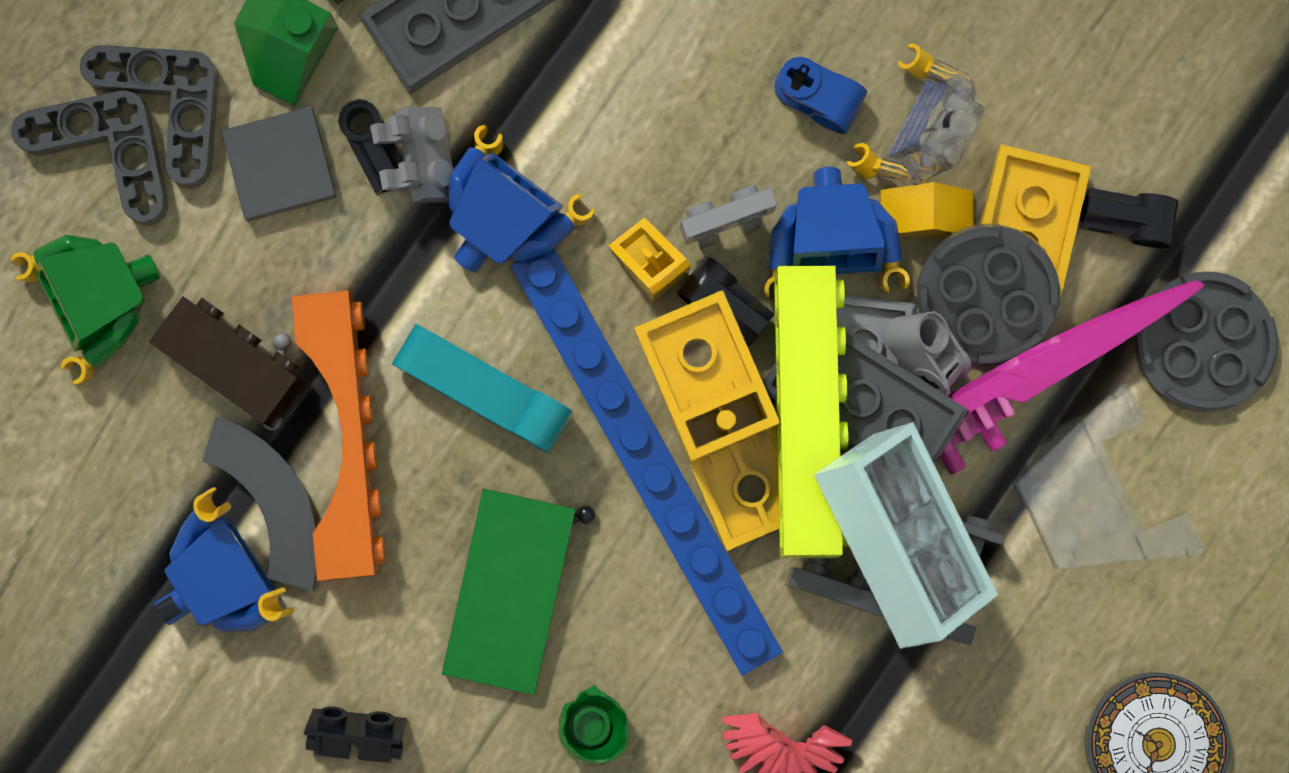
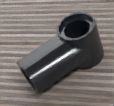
[338,99,404,196]
[1079,188,1179,249]
[676,256,775,347]

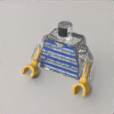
[846,43,985,186]

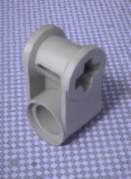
[886,311,972,396]

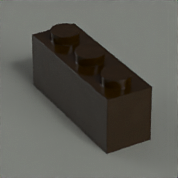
[149,296,306,429]

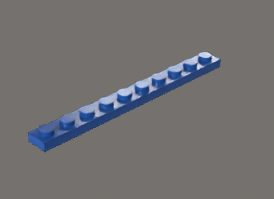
[511,249,783,676]

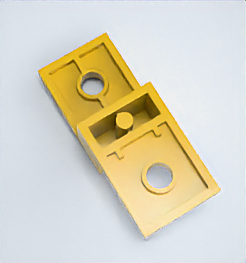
[634,290,780,551]

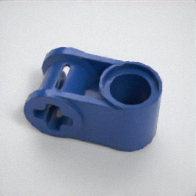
[774,57,867,134]

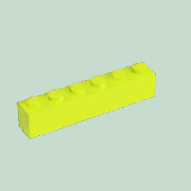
[774,266,849,559]

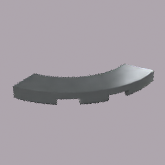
[203,416,317,591]

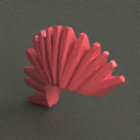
[723,713,852,773]

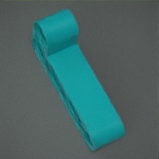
[392,323,574,455]

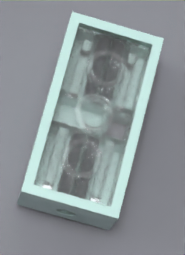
[814,422,998,648]

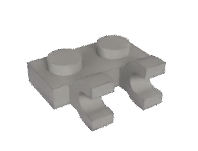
[370,106,454,203]
[679,185,777,249]

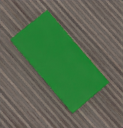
[442,488,576,695]

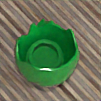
[558,685,629,766]

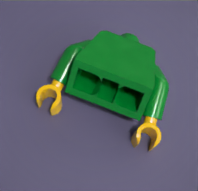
[10,235,160,385]

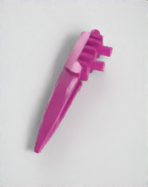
[940,281,1205,475]

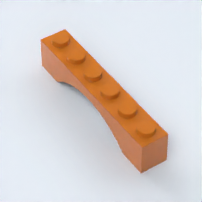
[291,290,386,581]

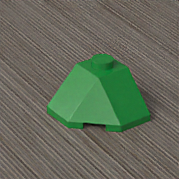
[234,0,338,107]

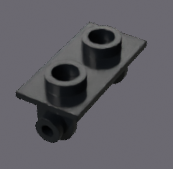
[304,706,407,764]

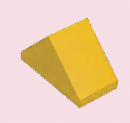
[880,182,974,238]
[608,217,691,303]

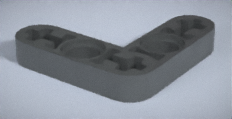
[79,45,219,188]
[11,91,168,225]

